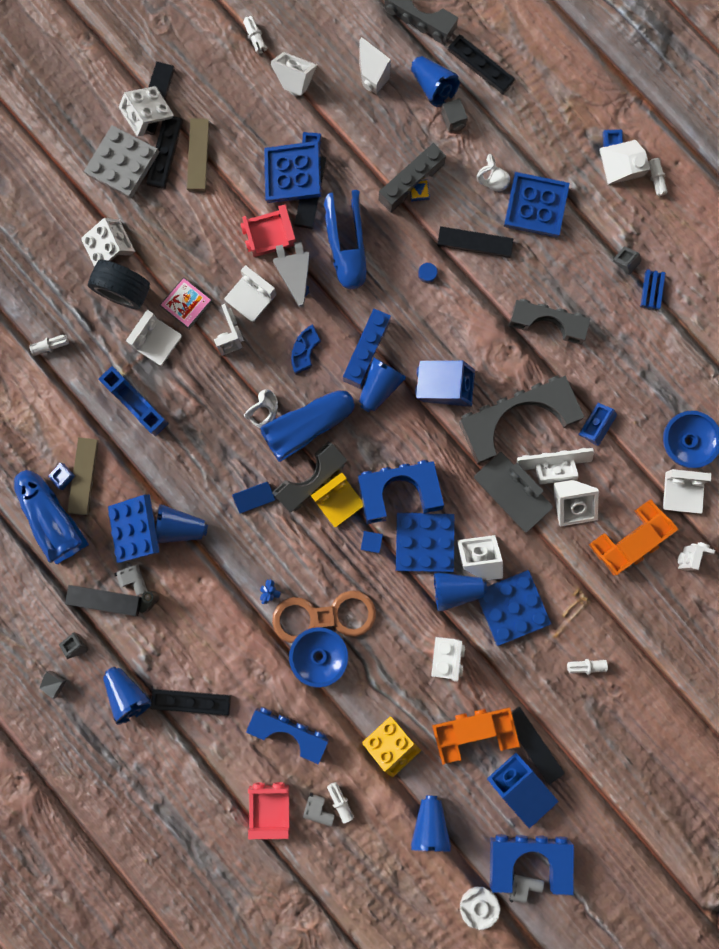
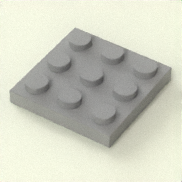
[84,125,159,198]

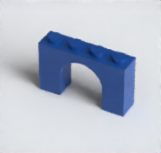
[358,460,444,524]
[490,834,574,895]

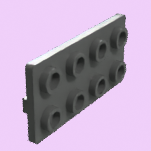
[474,452,553,533]

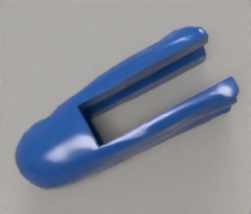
[324,190,367,290]
[260,390,355,462]
[14,470,89,565]

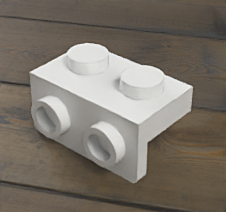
[678,542,715,571]

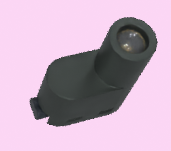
[139,591,159,613]

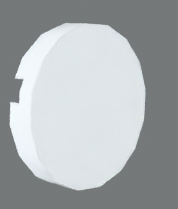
[460,887,500,930]

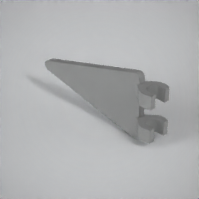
[273,241,310,308]

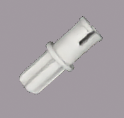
[243,16,267,54]
[648,158,667,196]
[30,335,69,356]
[567,659,608,675]
[327,782,354,823]

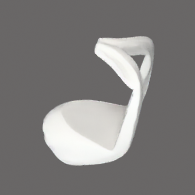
[477,154,510,192]
[244,389,278,428]

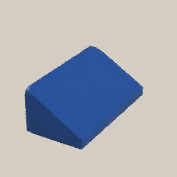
[579,403,617,446]
[232,481,276,514]

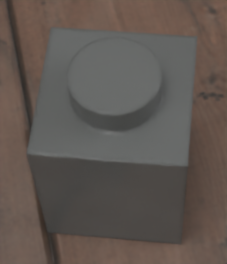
[441,98,468,132]

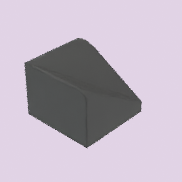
[40,671,67,699]

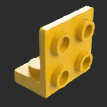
[311,473,363,527]
[362,717,422,778]

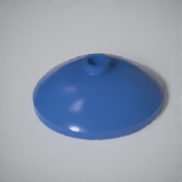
[663,411,719,468]
[289,627,348,687]

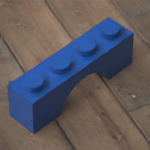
[343,308,391,389]
[98,366,169,437]
[246,707,329,765]

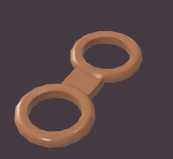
[272,590,376,643]

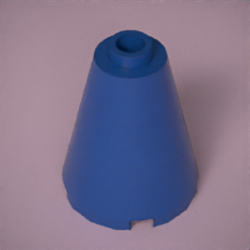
[411,56,460,107]
[359,357,406,413]
[156,504,208,543]
[434,572,488,611]
[103,667,151,725]
[411,795,451,852]

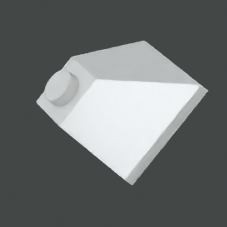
[359,37,391,94]
[271,52,317,96]
[599,140,650,185]
[554,480,599,527]
[457,535,503,581]

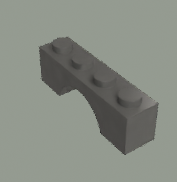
[384,0,459,45]
[379,143,446,213]
[509,299,590,345]
[272,441,347,513]

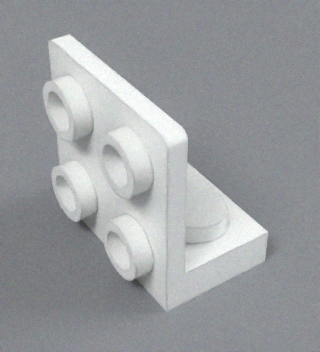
[119,86,174,137]
[81,218,135,267]
[225,265,277,322]
[214,304,244,356]
[126,310,182,366]
[663,469,712,514]
[431,637,465,682]

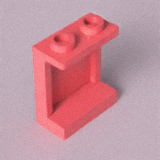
[240,205,296,257]
[248,782,290,839]

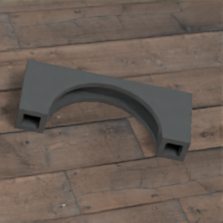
[459,375,584,464]

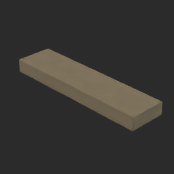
[187,118,210,192]
[67,437,99,515]

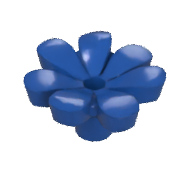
[260,579,281,604]

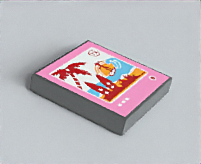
[160,277,213,330]

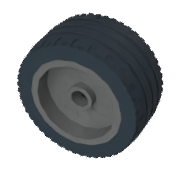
[88,260,150,309]

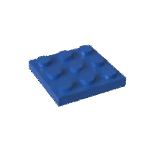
[264,141,321,203]
[504,172,570,238]
[108,494,159,563]
[396,513,455,572]
[478,570,551,646]

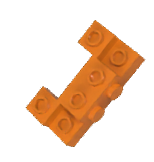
[588,499,679,576]
[432,707,520,765]

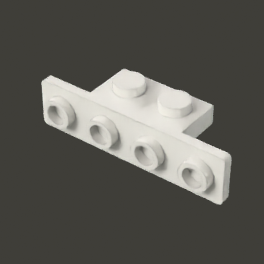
[517,448,594,484]

